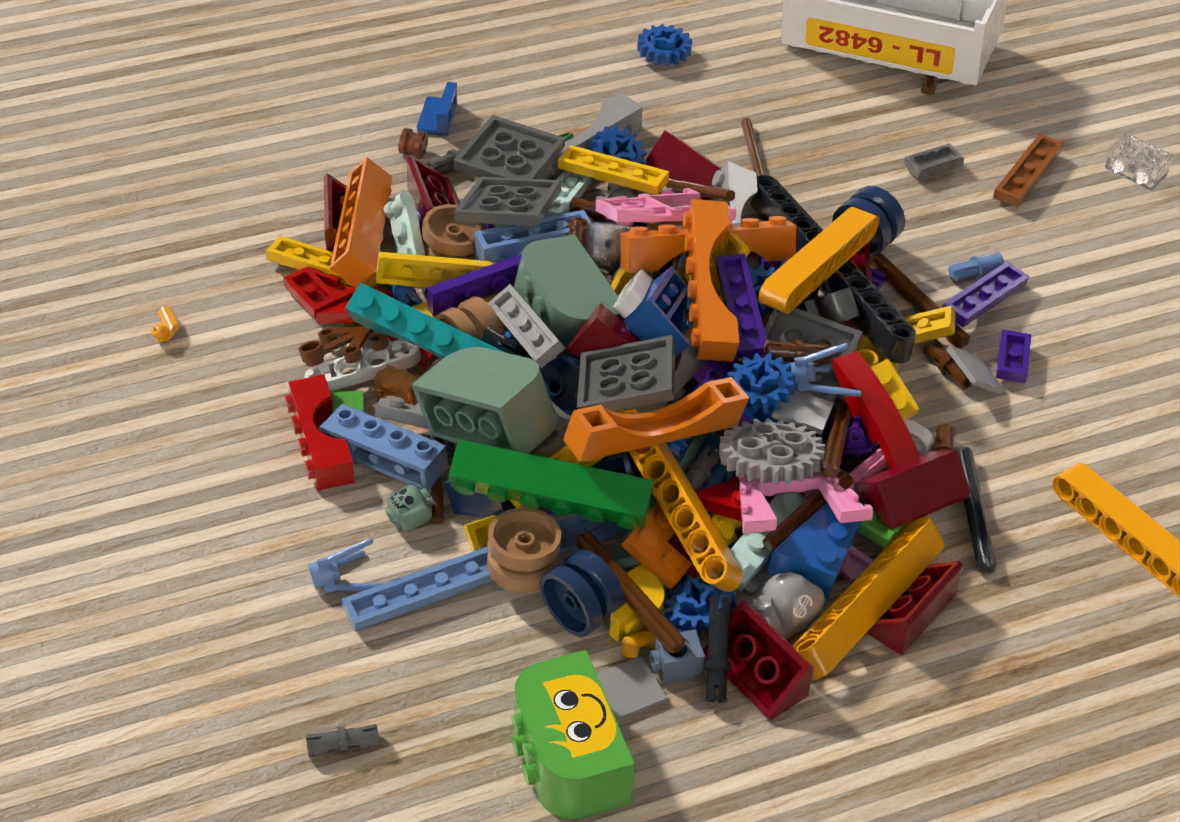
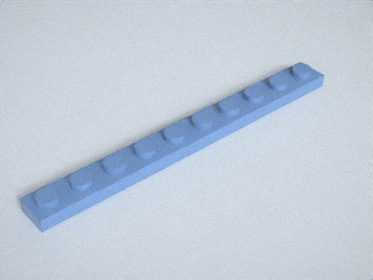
[342,514,627,632]

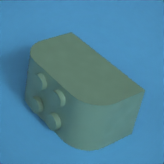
[513,235,624,358]
[411,347,558,454]

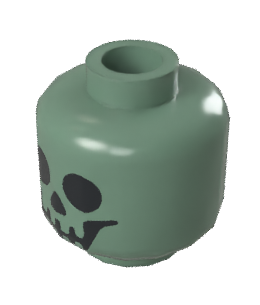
[384,484,435,532]

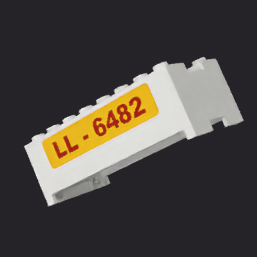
[781,0,1007,85]

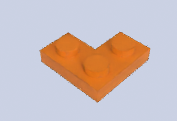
[621,502,692,590]

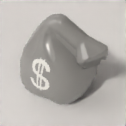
[750,572,825,639]

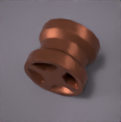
[398,127,428,159]

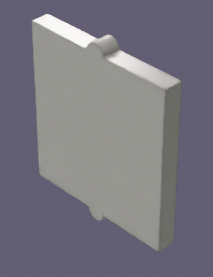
[946,346,1006,395]
[772,389,834,435]
[596,656,668,722]

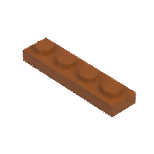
[993,133,1064,208]

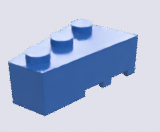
[623,266,691,357]
[766,503,865,600]

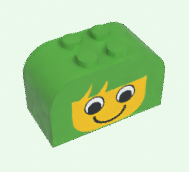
[511,650,635,819]

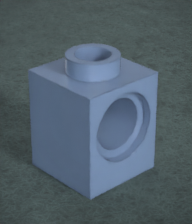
[650,629,705,684]

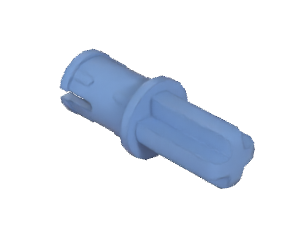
[948,252,1004,281]

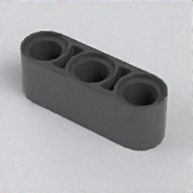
[804,287,860,323]

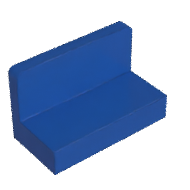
[417,82,458,136]

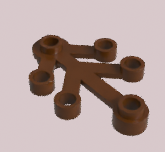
[298,323,389,367]

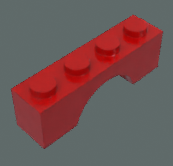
[284,374,355,491]

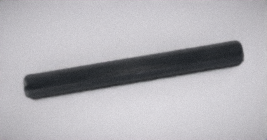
[956,447,996,574]

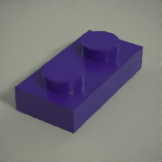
[996,329,1031,383]

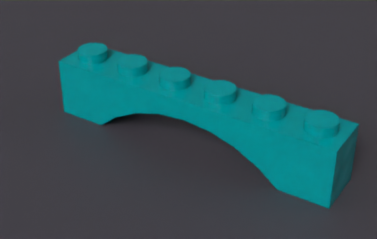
[345,282,506,359]

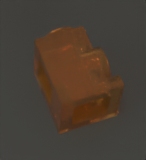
[374,364,423,405]

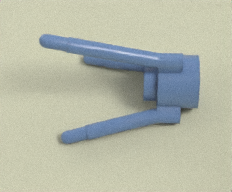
[788,343,862,397]
[309,538,381,594]

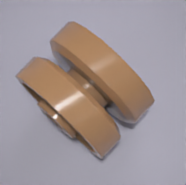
[422,204,486,260]
[435,297,504,340]
[487,507,562,593]

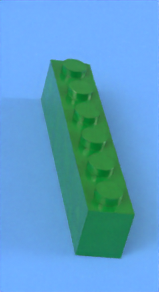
[448,439,653,530]

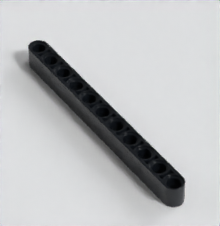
[750,175,916,363]

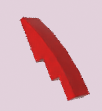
[830,351,920,469]

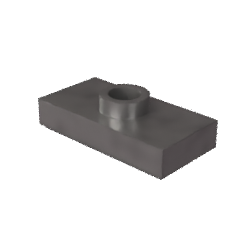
[904,143,965,180]

